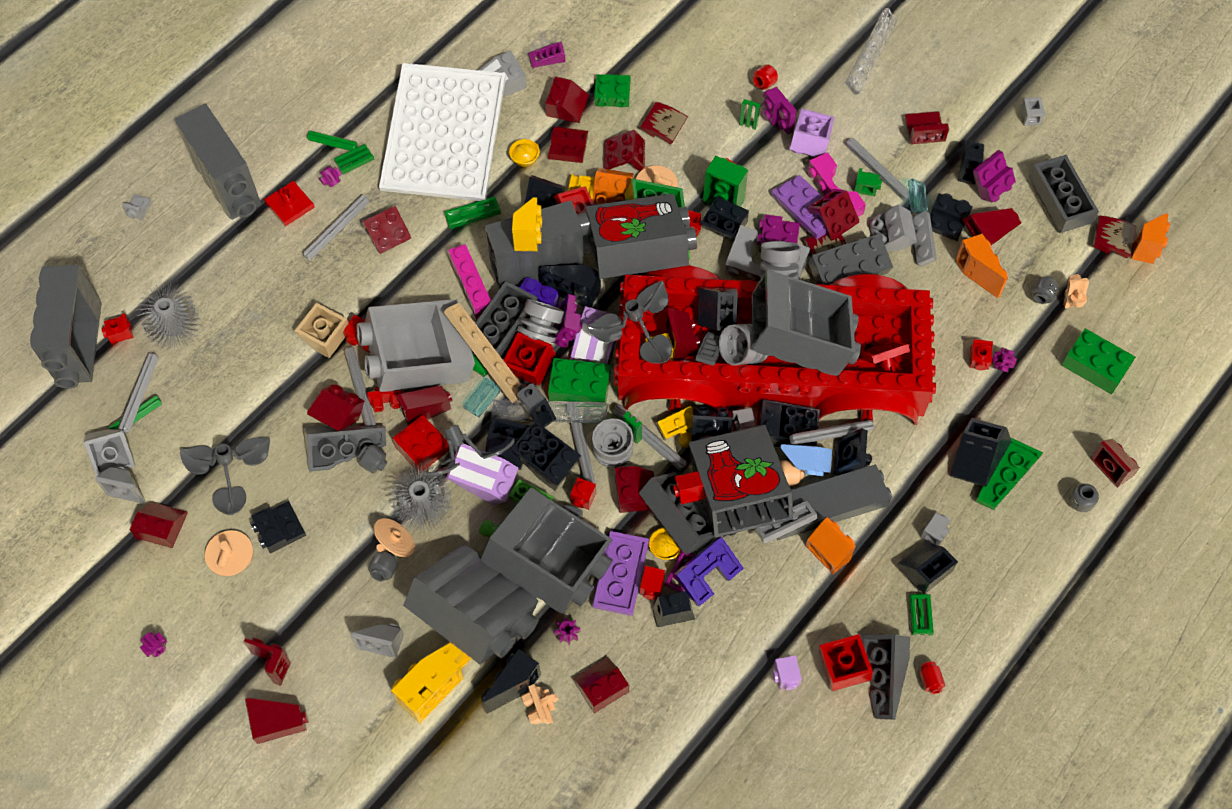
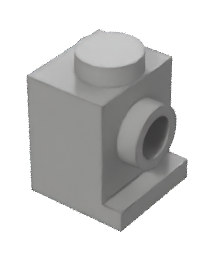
[1021,97,1045,126]
[732,408,756,432]
[921,512,950,546]

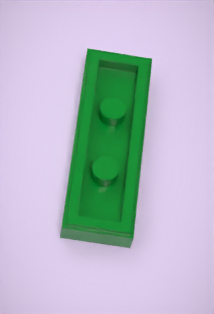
[444,197,501,229]

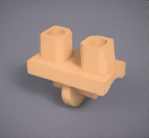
[1063,274,1089,308]
[521,684,558,725]

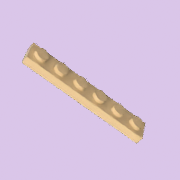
[444,302,521,403]

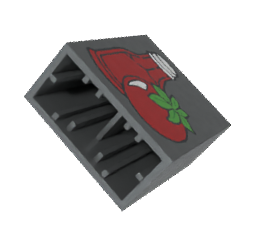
[586,194,697,279]
[689,425,793,538]

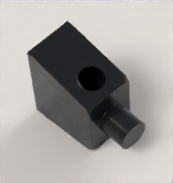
[958,140,984,185]
[517,383,556,428]
[653,591,695,628]

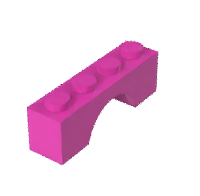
[808,152,866,217]
[448,244,491,320]

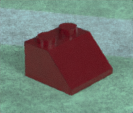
[545,76,589,123]
[665,308,700,359]
[307,384,365,431]
[1091,439,1140,488]
[615,466,654,513]
[129,502,188,548]
[572,657,629,714]

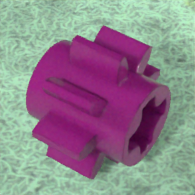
[319,165,342,188]
[992,347,1017,372]
[555,618,580,645]
[139,632,167,658]

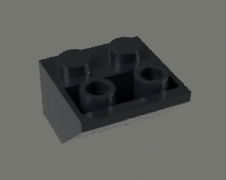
[700,196,749,239]
[698,287,738,330]
[485,417,529,470]
[896,542,958,594]

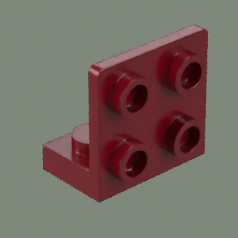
[905,111,949,145]
[604,130,645,171]
[807,189,860,240]
[361,206,411,254]
[243,638,291,686]

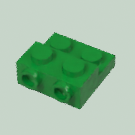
[595,74,631,108]

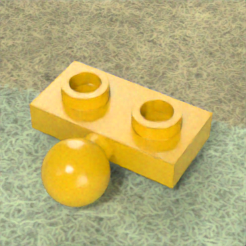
[656,406,693,448]

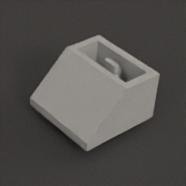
[869,204,917,251]

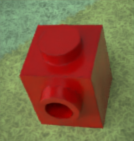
[673,472,705,505]
[570,478,596,510]
[640,566,665,600]

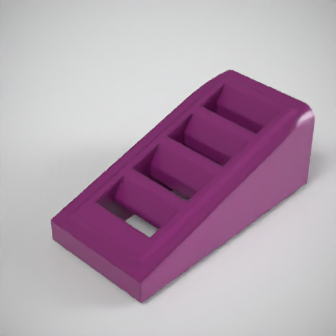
[529,41,565,68]
[664,551,695,592]

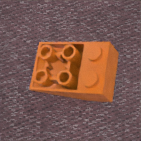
[956,234,1008,298]

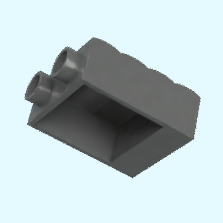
[175,103,262,220]
[485,201,592,289]
[30,265,102,389]
[752,270,861,376]
[481,488,613,614]
[403,545,539,665]

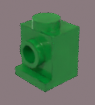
[854,168,882,196]

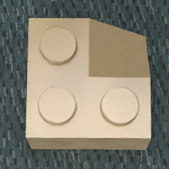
[295,303,349,358]

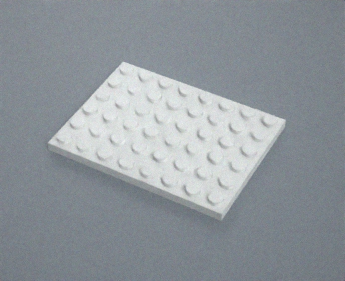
[379,63,506,201]

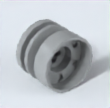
[759,241,801,279]
[517,299,565,342]
[719,323,768,365]
[592,418,634,468]

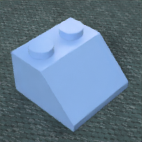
[781,444,832,476]

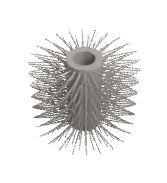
[137,283,200,351]
[390,463,450,533]

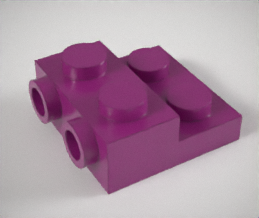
[761,86,797,135]
[973,150,1016,203]
[757,214,800,253]
[551,294,582,347]

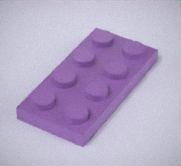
[771,175,828,239]
[593,531,649,616]

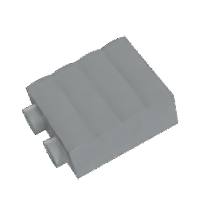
[357,299,475,392]

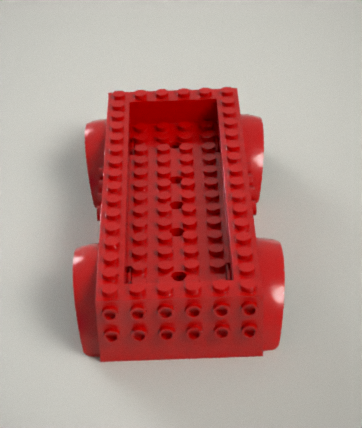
[615,265,936,425]

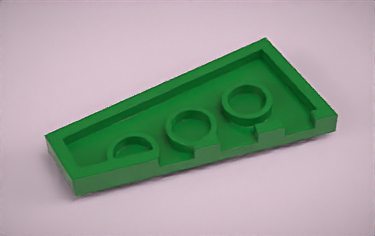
[976,438,1044,510]

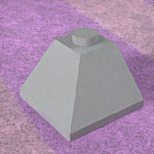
[84,429,135,477]
[95,467,145,504]
[351,624,404,658]

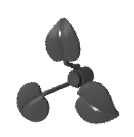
[587,281,672,364]
[426,425,515,478]
[180,437,270,515]

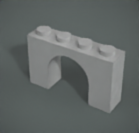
[725,225,810,281]

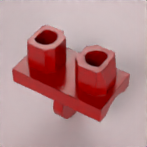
[367,387,403,413]

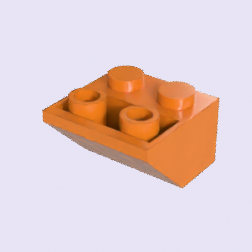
[592,168,634,205]
[1131,214,1170,264]
[806,517,855,575]

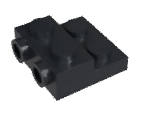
[930,193,973,242]
[691,406,732,442]
[250,501,307,554]

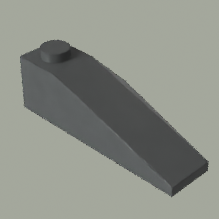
[304,426,386,472]
[862,634,910,720]

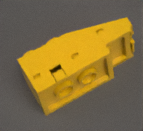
[391,642,472,724]

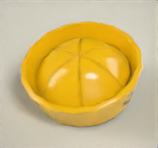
[509,139,540,167]
[649,527,682,561]

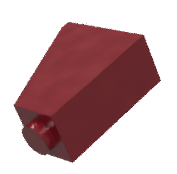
[962,208,1022,246]
[397,386,452,426]
[245,698,309,744]

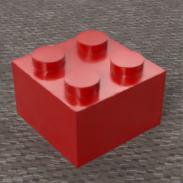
[503,332,556,386]
[393,415,450,473]
[819,634,873,691]

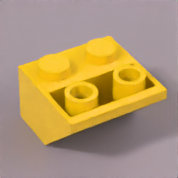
[512,198,542,251]

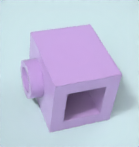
[772,655,802,690]

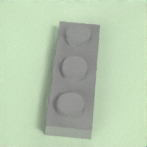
[912,211,937,266]
[754,501,817,544]

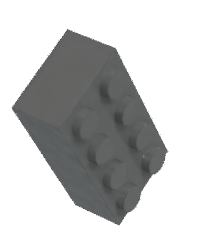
[1029,155,1099,233]
[808,234,893,285]
[471,281,538,359]
[639,472,717,555]

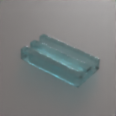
[908,178,928,214]
[463,378,502,418]

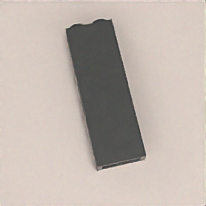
[777,464,892,541]

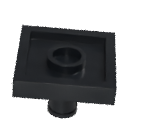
[524,175,565,209]
[833,428,872,476]

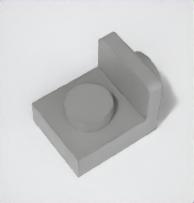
[122,194,152,220]

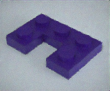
[674,536,744,606]

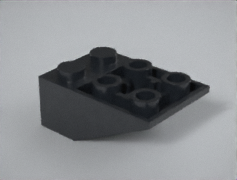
[540,265,601,308]
[756,400,820,447]
[950,418,1012,487]
[511,420,581,491]
[481,649,541,714]

